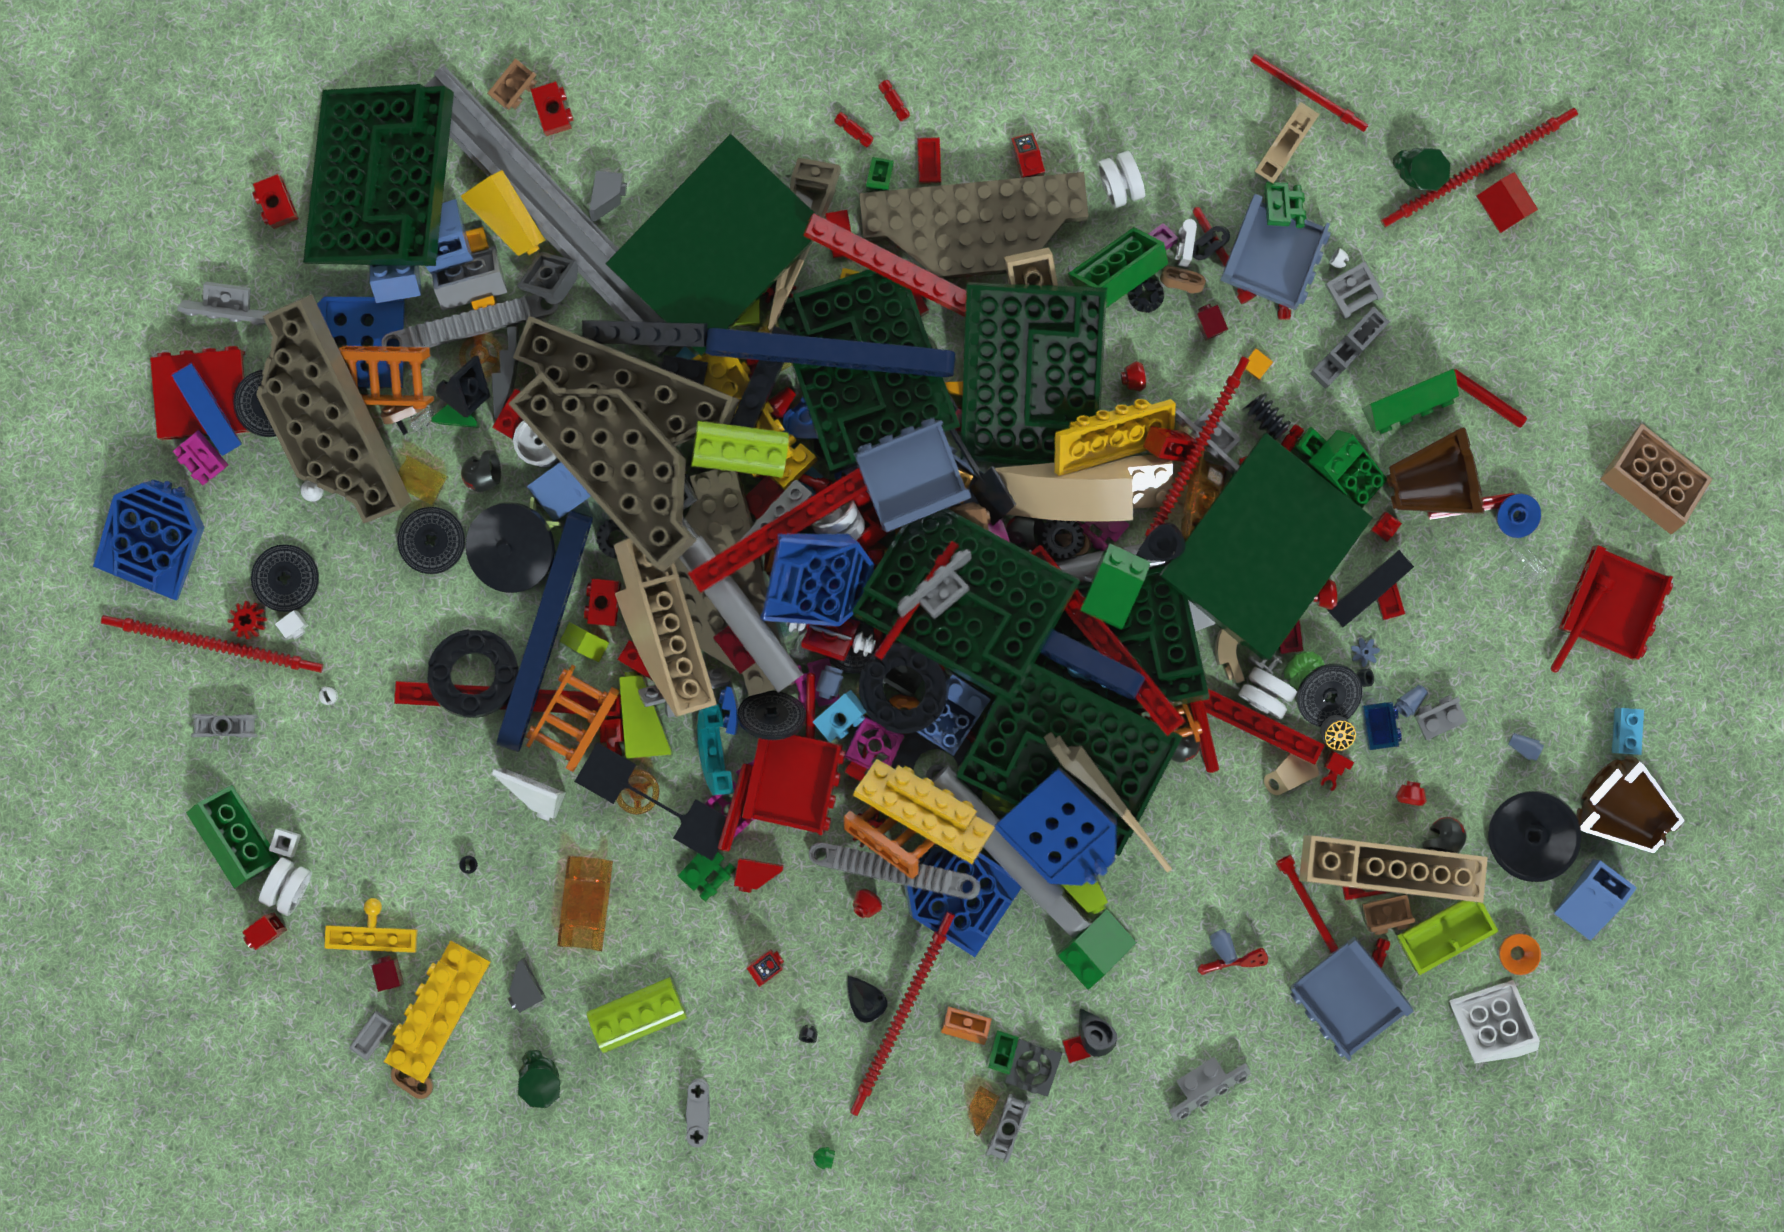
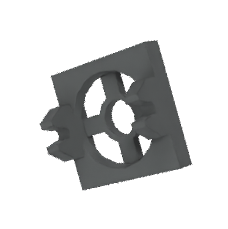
[1005,1038,1062,1097]

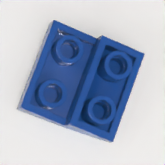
[719,686,739,735]

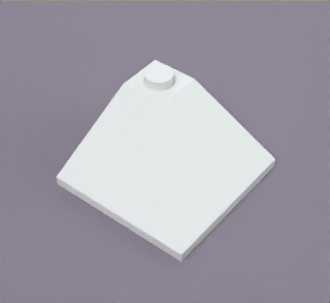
[492,768,566,821]
[1449,980,1540,1063]

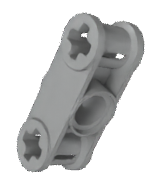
[191,714,257,737]
[686,1078,710,1148]
[986,1093,1030,1163]

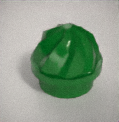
[813,1147,835,1170]

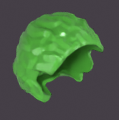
[1284,651,1325,692]

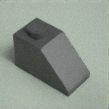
[589,170,627,221]
[508,958,546,1013]

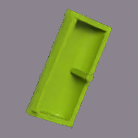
[691,421,789,478]
[1397,900,1499,976]
[586,977,688,1054]

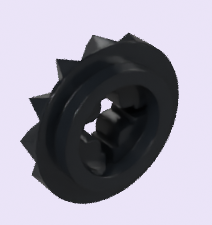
[1128,277,1164,313]

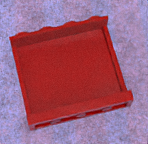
[150,346,249,440]
[1558,545,1673,660]
[742,735,846,836]

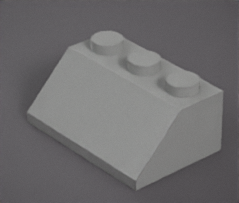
[432,246,507,311]

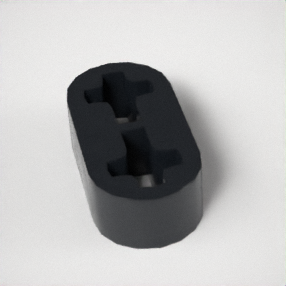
[1192,226,1230,260]

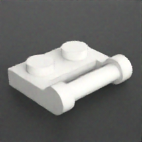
[1175,219,1197,267]

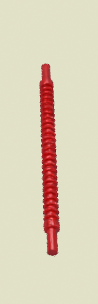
[1381,108,1578,228]
[1145,356,1250,539]
[101,615,324,673]
[850,911,955,1116]

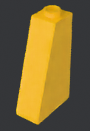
[461,170,545,256]

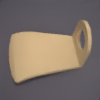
[1264,753,1319,795]

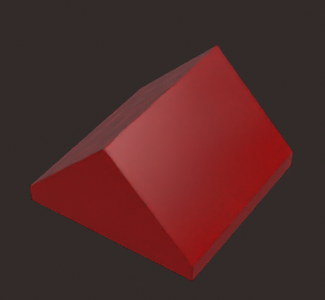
[1476,172,1538,233]

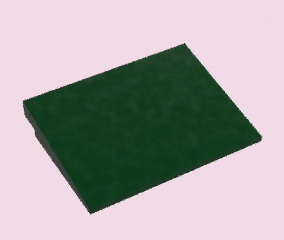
[303,84,454,266]
[605,133,817,357]
[772,269,960,475]
[960,283,1107,465]
[1159,433,1373,660]
[852,508,1080,703]
[1034,567,1210,714]
[956,663,1183,856]

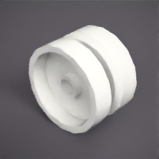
[1098,151,1145,208]
[513,421,560,468]
[811,499,865,540]
[1238,667,1297,719]
[259,858,312,916]

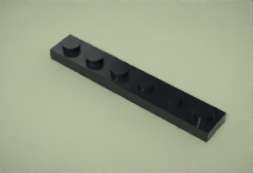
[582,320,708,347]
[730,326,796,428]

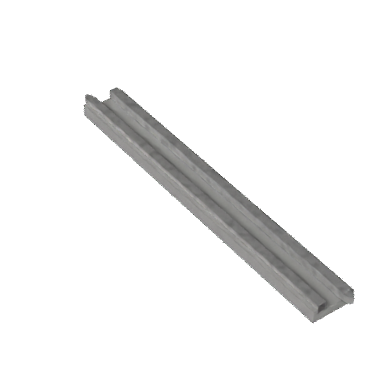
[410,66,670,357]

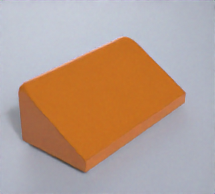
[941,1006,992,1045]

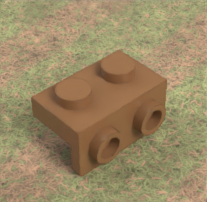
[487,58,537,111]
[1362,894,1416,935]

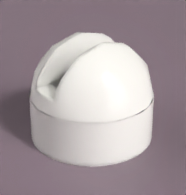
[1329,248,1349,268]
[319,687,338,705]

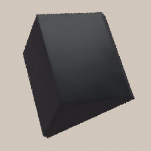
[439,356,491,417]

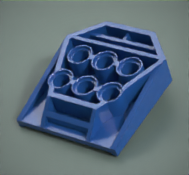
[317,297,405,389]
[93,479,205,601]
[760,534,874,626]
[994,767,1117,886]
[904,844,1022,957]

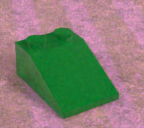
[1080,544,1151,629]
[1056,909,1137,990]

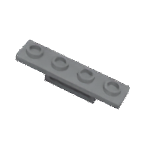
[177,282,270,325]
[1175,408,1241,474]
[740,480,812,541]
[897,549,971,619]
[638,667,730,718]
[1169,1057,1251,1121]

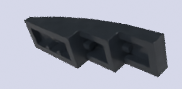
[1328,550,1414,628]

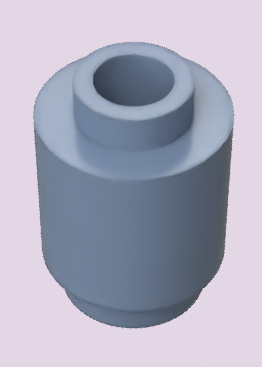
[816,665,843,700]

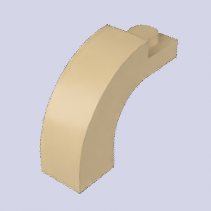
[1255,102,1319,184]
[1215,628,1244,683]

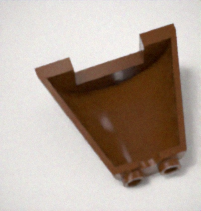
[1387,427,1485,515]
[1576,756,1685,853]

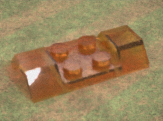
[1180,451,1227,540]
[557,856,613,951]

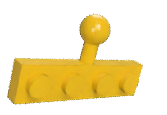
[324,898,418,953]

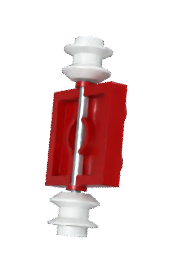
[786,618,876,661]

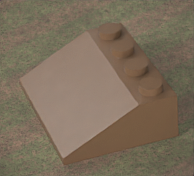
[1600,424,1712,534]

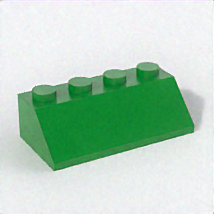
[1068,227,1168,308]
[1362,369,1459,435]
[186,785,280,889]

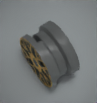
[1320,715,1356,750]

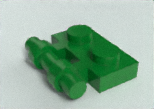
[1264,181,1306,228]
[678,851,736,902]

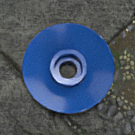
[1497,494,1541,538]

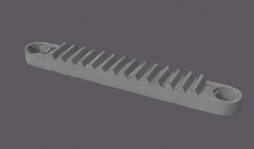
[382,294,558,348]
[809,842,980,899]

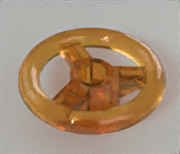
[459,334,503,378]
[616,769,659,815]

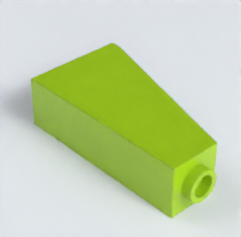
[619,671,673,758]
[1050,837,1108,914]

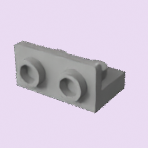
[1414,695,1468,740]

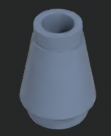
[1395,685,1428,718]
[1508,733,1544,761]
[1209,929,1238,965]

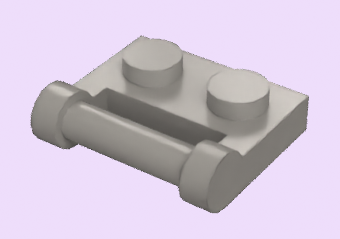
[1325,261,1384,319]

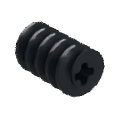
[1242,393,1291,440]

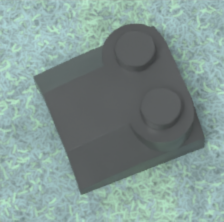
[517,251,579,304]

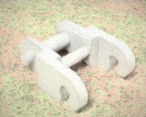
[1248,652,1283,674]

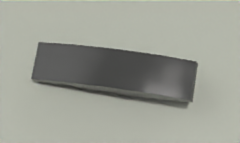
[1310,307,1390,389]
[492,327,519,420]

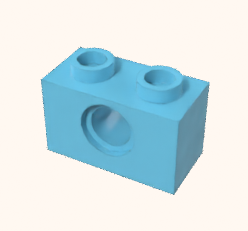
[813,690,867,742]
[1612,708,1644,755]

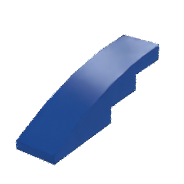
[172,363,242,456]

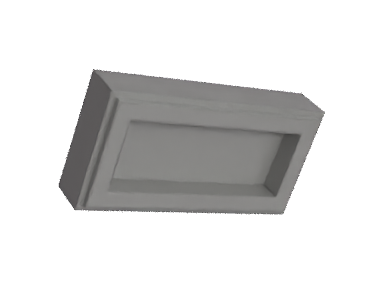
[349,1010,394,1061]

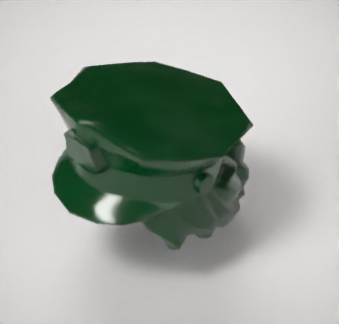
[1393,148,1450,191]
[518,1050,561,1108]

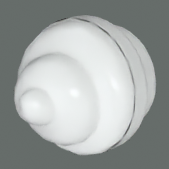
[300,480,324,502]

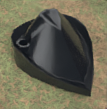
[1136,523,1186,561]
[848,975,888,1023]
[1079,1009,1118,1057]

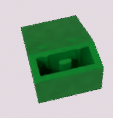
[1308,430,1387,508]

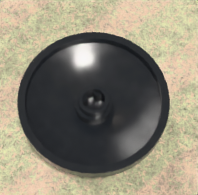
[466,502,555,593]
[1488,791,1582,882]

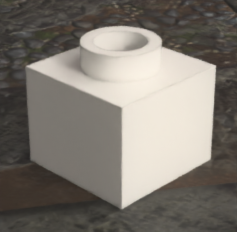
[275,610,309,640]
[269,828,301,858]

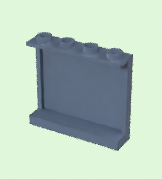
[1220,194,1331,310]
[854,418,971,532]
[1290,936,1414,1061]

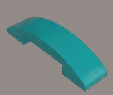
[697,704,734,796]

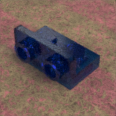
[1362,702,1402,750]

